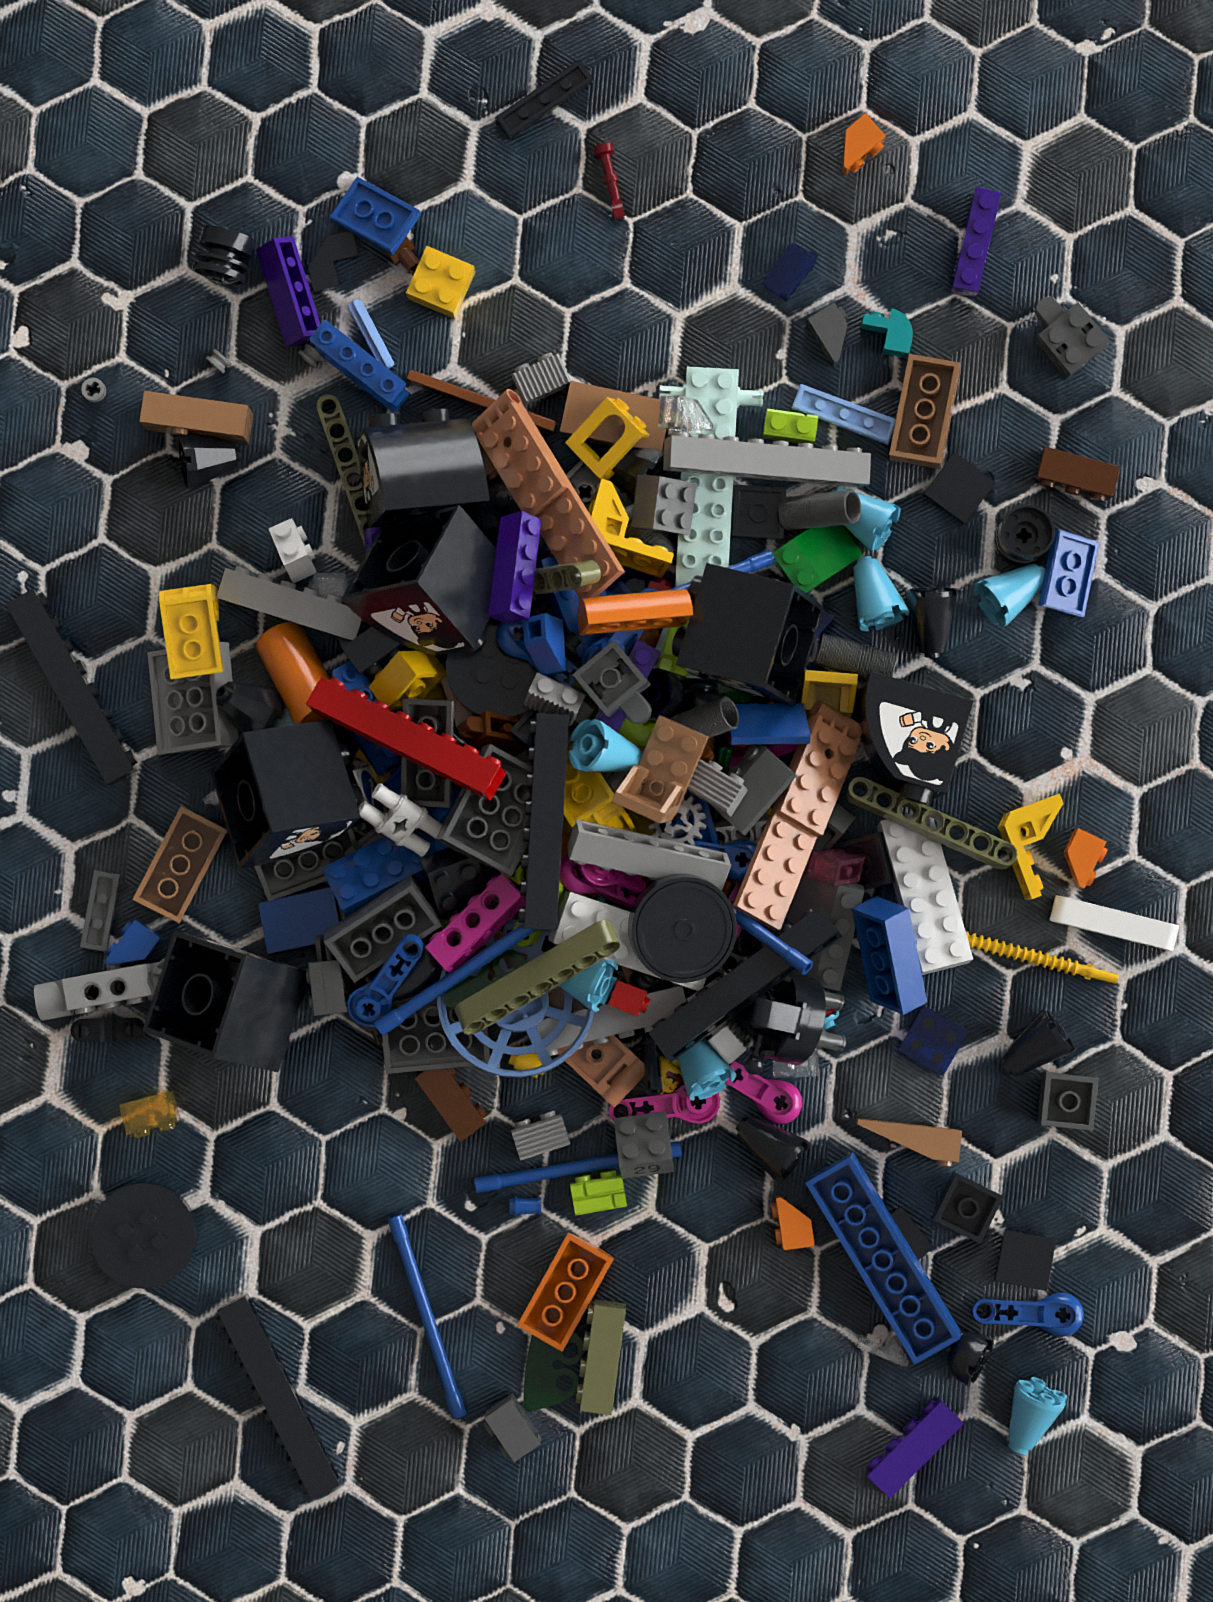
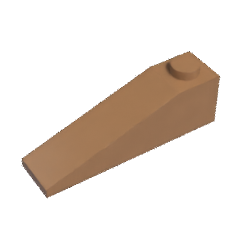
[855,1118,962,1166]

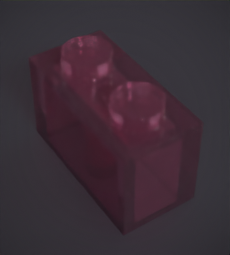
[807,848,865,886]

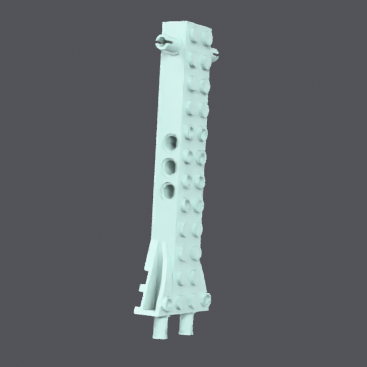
[653,367,763,691]

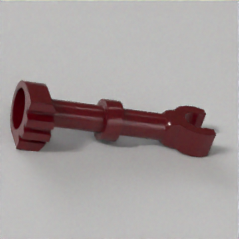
[592,142,625,220]

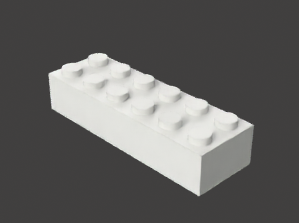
[877,813,973,975]
[548,890,707,991]

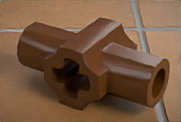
[383,236,420,274]

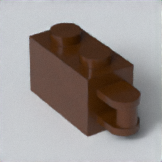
[457,711,526,757]

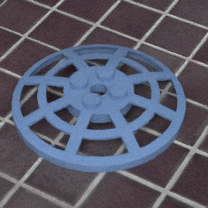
[437,919,595,1078]

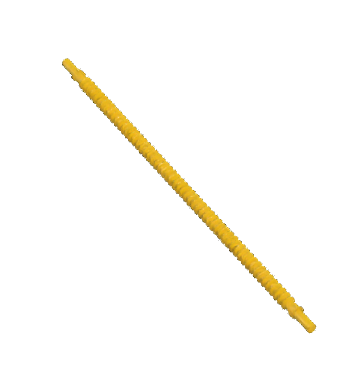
[733,881,1119,984]

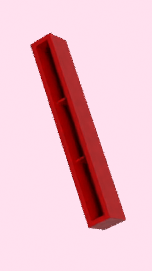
[305,677,506,801]

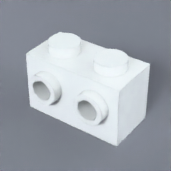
[269,518,317,583]

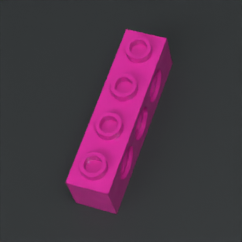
[425,873,525,972]

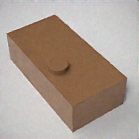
[889,354,961,469]
[560,381,672,452]
[140,391,254,444]
[132,806,227,923]

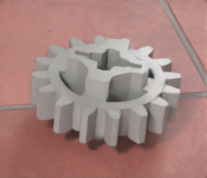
[649,795,706,846]

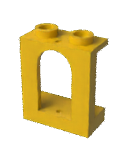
[565,397,650,481]

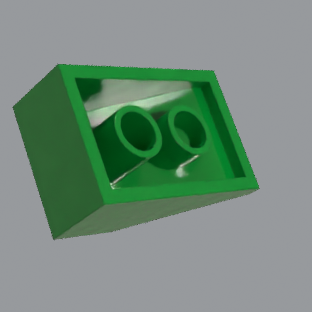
[772,525,863,594]

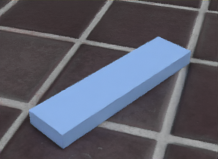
[791,384,896,445]

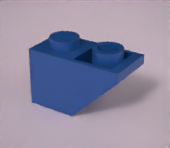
[523,613,566,676]
[105,920,163,965]

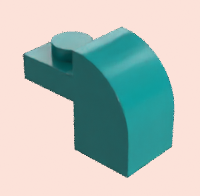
[860,309,913,358]

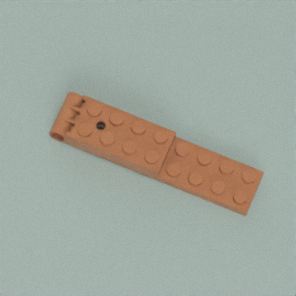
[472,389,625,599]
[732,700,862,931]
[453,916,645,1108]

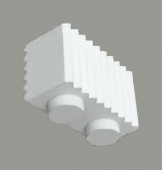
[708,1018,752,1065]

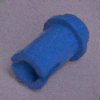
[509,1196,541,1217]

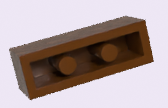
[1034,447,1121,502]
[415,1068,488,1142]

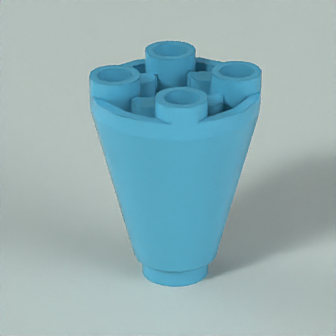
[1008,1377,1067,1454]

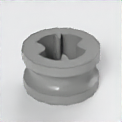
[298,343,323,368]
[206,349,231,374]
[81,378,106,403]

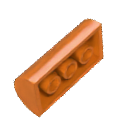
[577,589,693,636]
[256,622,331,724]
[517,1233,614,1352]

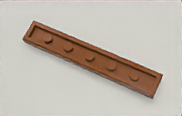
[407,370,557,435]

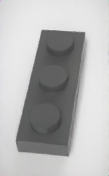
[80,870,121,952]

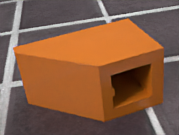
[842,113,886,175]
[1063,828,1107,889]
[771,1195,815,1250]

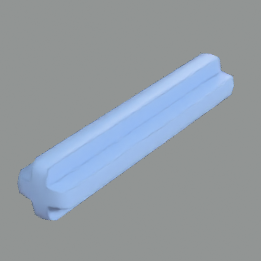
[348,299,394,369]

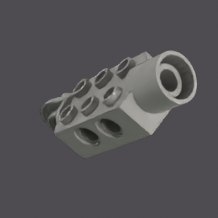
[34,959,165,1021]

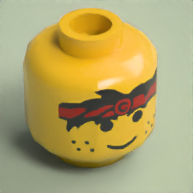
[658,1056,683,1094]

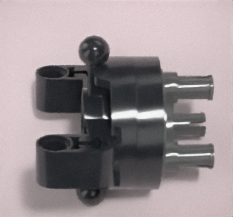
[732,973,846,1075]

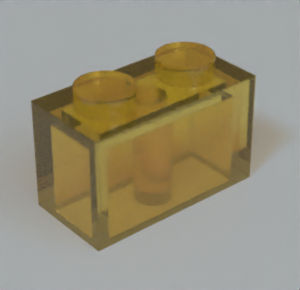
[119,1090,181,1138]

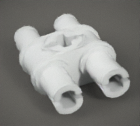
[358,783,443,857]

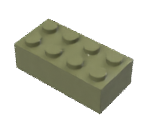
[576,1299,626,1415]

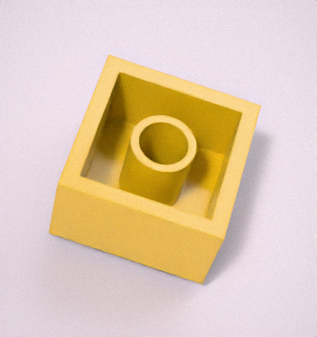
[406,246,475,319]
[369,650,446,710]

